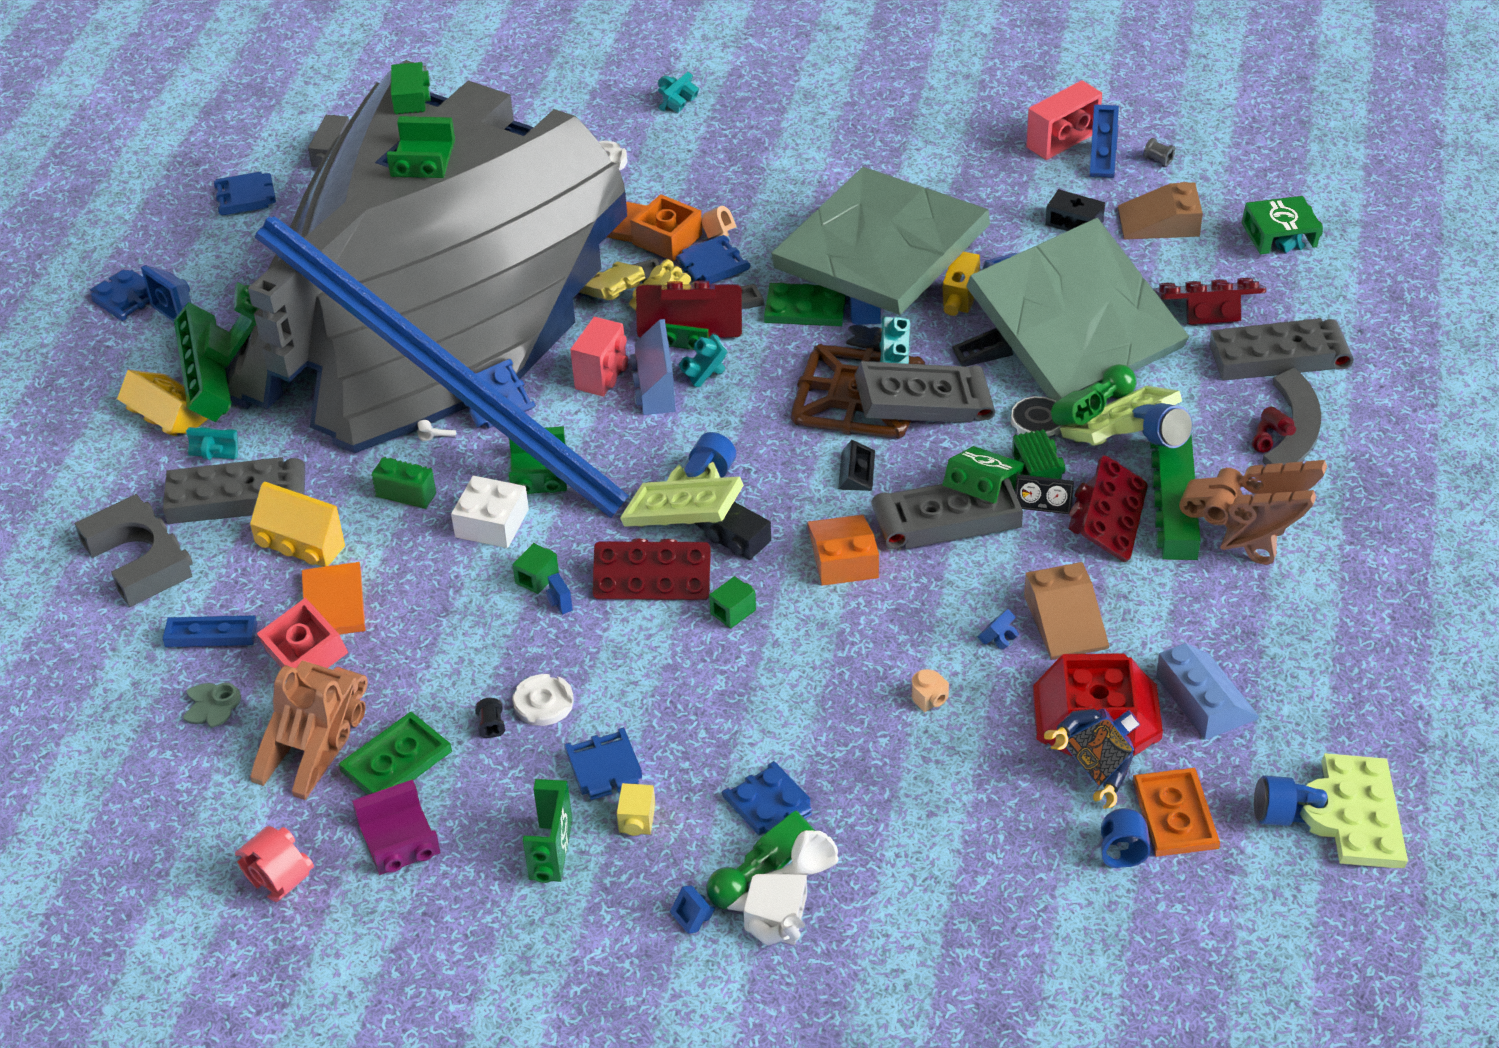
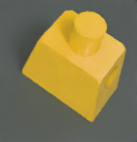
[943,251,980,316]

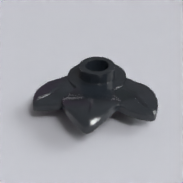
[846,325,882,352]

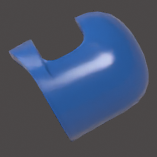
[1101,808,1151,868]

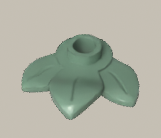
[183,683,241,728]

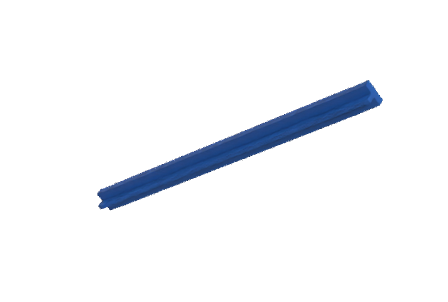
[255,216,629,518]

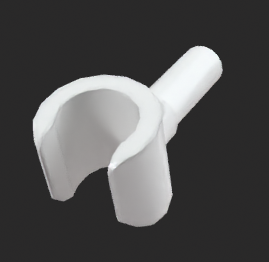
[417,420,456,441]

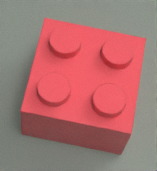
[570,316,628,397]
[257,597,348,668]

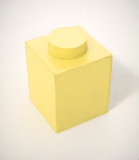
[617,783,656,836]

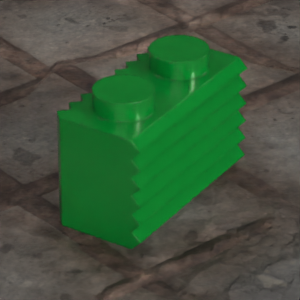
[391,62,431,114]
[1012,429,1066,479]
[371,457,436,509]

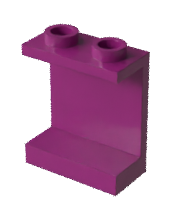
[352,779,441,875]

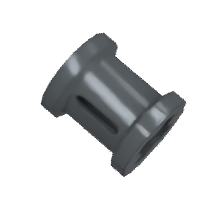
[1143,138,1176,167]

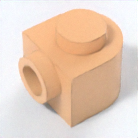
[702,206,737,239]
[911,669,949,712]

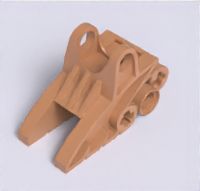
[1179,460,1327,565]
[250,660,368,800]

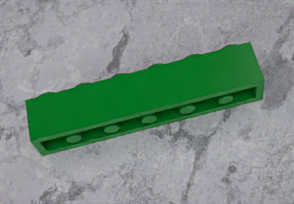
[174,302,231,422]
[1150,434,1200,560]

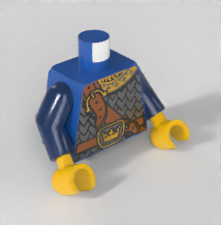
[1044,708,1140,809]

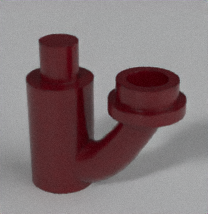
[1252,406,1296,452]

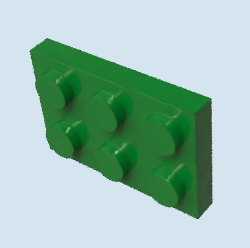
[764,282,846,327]
[339,711,452,795]

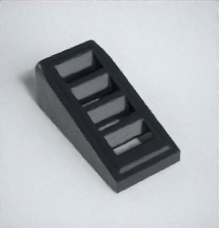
[952,328,1013,367]

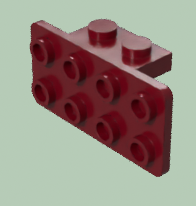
[1153,278,1266,324]
[636,281,742,337]
[1068,455,1148,562]
[593,538,711,600]

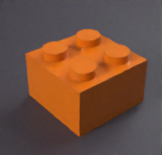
[630,194,703,261]

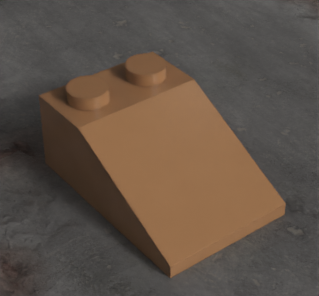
[1117,182,1203,240]
[1024,562,1109,660]

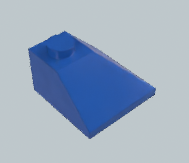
[141,265,191,322]

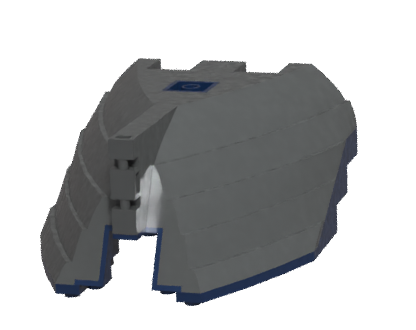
[227,60,627,453]

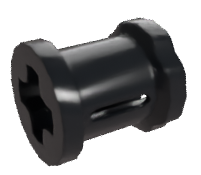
[475,698,505,739]

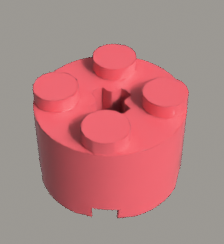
[235,826,314,902]

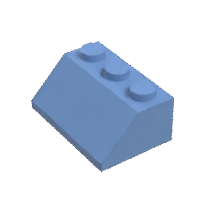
[630,319,676,415]
[1156,643,1259,740]

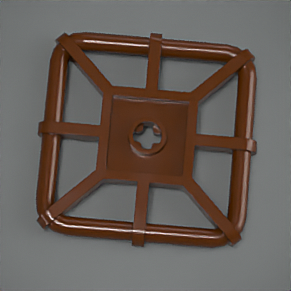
[790,344,925,439]

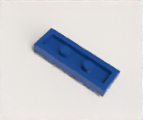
[1090,104,1119,178]
[163,615,258,647]

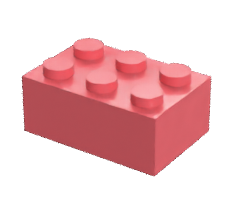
[1026,80,1102,160]

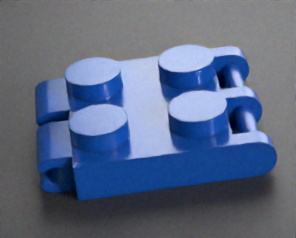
[214,171,276,215]
[676,235,751,284]
[90,269,150,322]
[464,359,536,429]
[564,727,642,800]
[722,761,812,836]

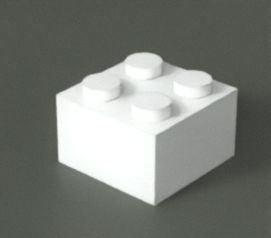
[451,476,529,548]

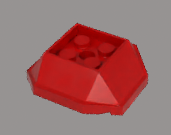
[1033,653,1163,756]

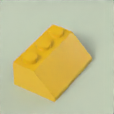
[117,370,208,436]
[250,481,345,567]

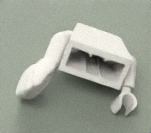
[727,830,838,945]

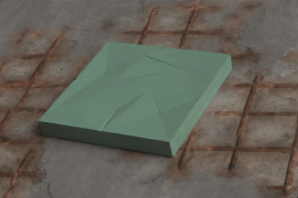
[771,167,990,315]
[966,218,1189,401]

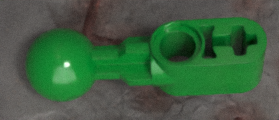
[1051,364,1137,426]
[706,810,816,910]

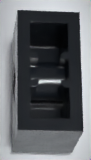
[1045,189,1105,231]

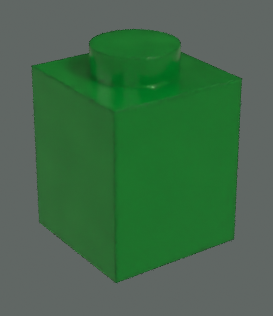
[512,543,559,594]
[709,576,756,629]

